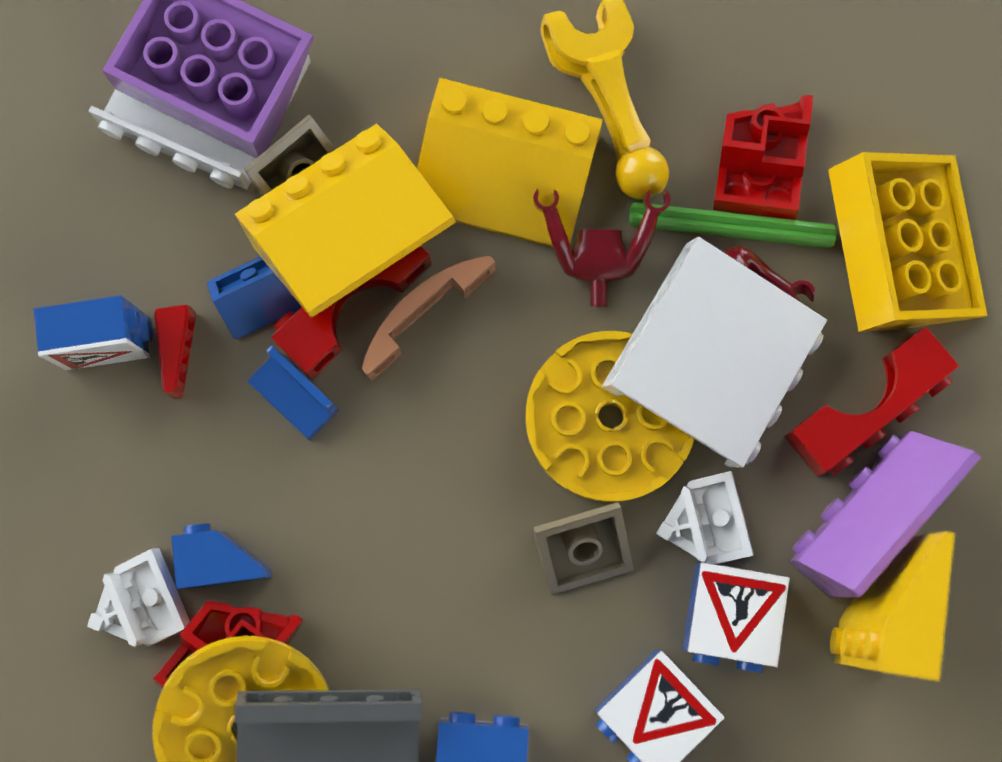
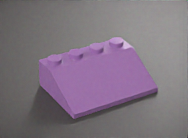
[102,0,314,158]
[789,431,981,597]

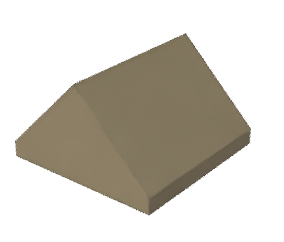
[244,115,336,196]
[532,502,634,595]

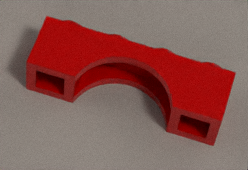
[271,246,432,380]
[784,326,959,476]

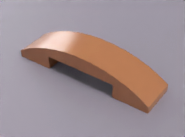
[362,256,496,382]

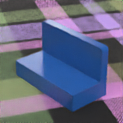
[207,257,302,339]
[247,345,339,440]

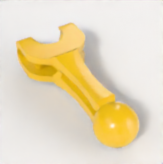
[540,0,669,200]

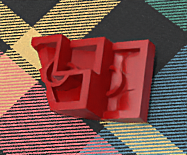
[713,95,814,220]
[153,600,303,689]

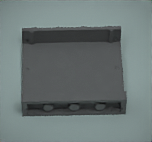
[235,689,422,762]

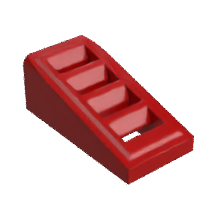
[154,305,196,399]

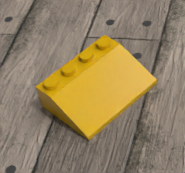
[417,77,603,247]
[235,124,456,318]
[828,152,988,332]
[830,532,955,681]

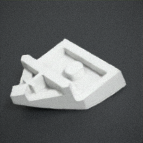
[656,471,754,565]
[87,548,190,647]

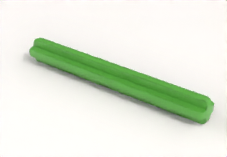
[629,202,837,248]

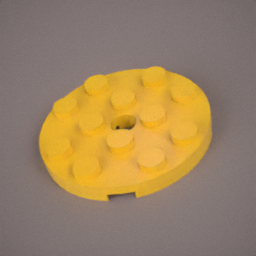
[525,331,694,502]
[152,636,329,762]

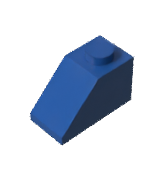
[171,523,272,589]

